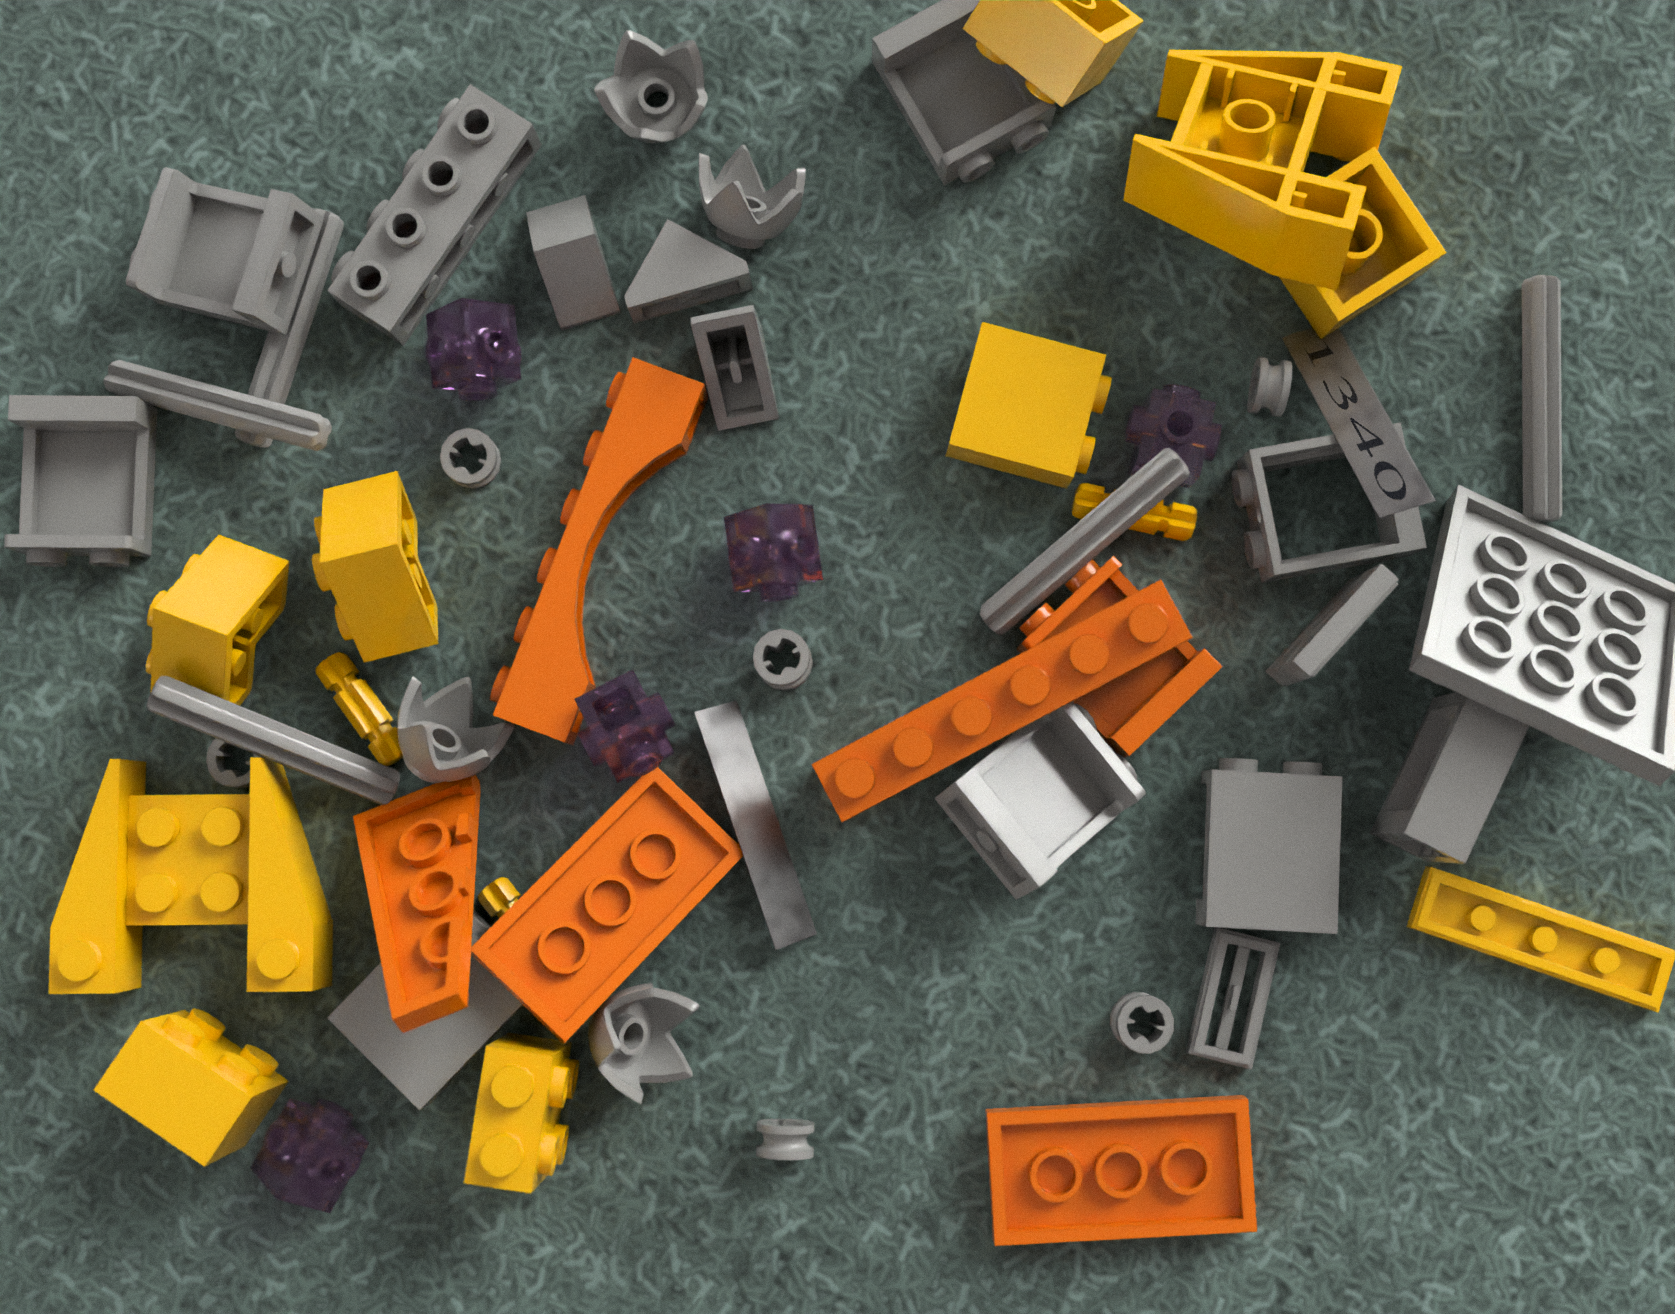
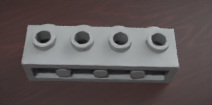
[327,84,542,346]

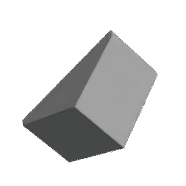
[526,195,621,330]
[624,219,752,324]
[690,305,779,431]

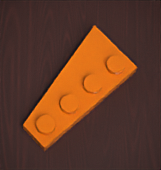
[353,775,481,1033]

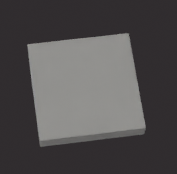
[1265,563,1399,686]

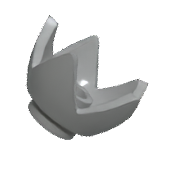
[594,30,708,143]
[698,144,806,249]
[398,676,515,783]
[588,983,700,1104]

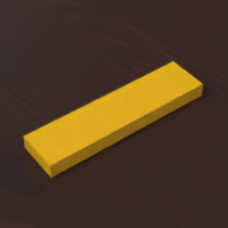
[1406,866,1675,1013]

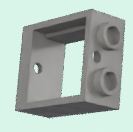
[1231,422,1427,583]
[1369,692,1529,864]

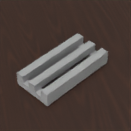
[1186,927,1280,1070]

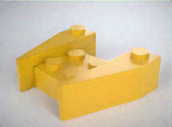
[1123,50,1402,290]
[49,757,333,994]

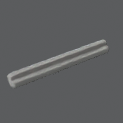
[235,208,344,448]
[1522,275,1562,523]
[104,360,332,451]
[980,448,1190,635]
[146,675,400,805]

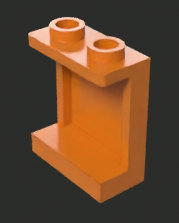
[1016,556,1223,757]

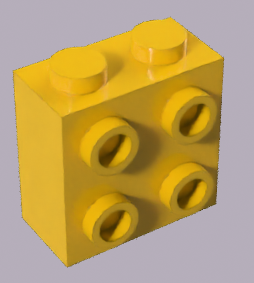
[946,322,1112,489]
[464,1033,579,1194]

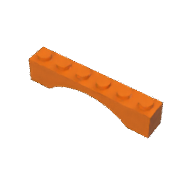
[490,357,708,745]
[812,580,1193,822]

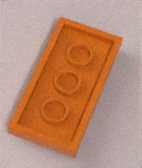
[471,764,743,1044]
[985,1095,1257,1246]

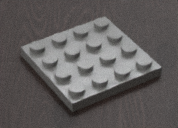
[1409,485,1675,786]

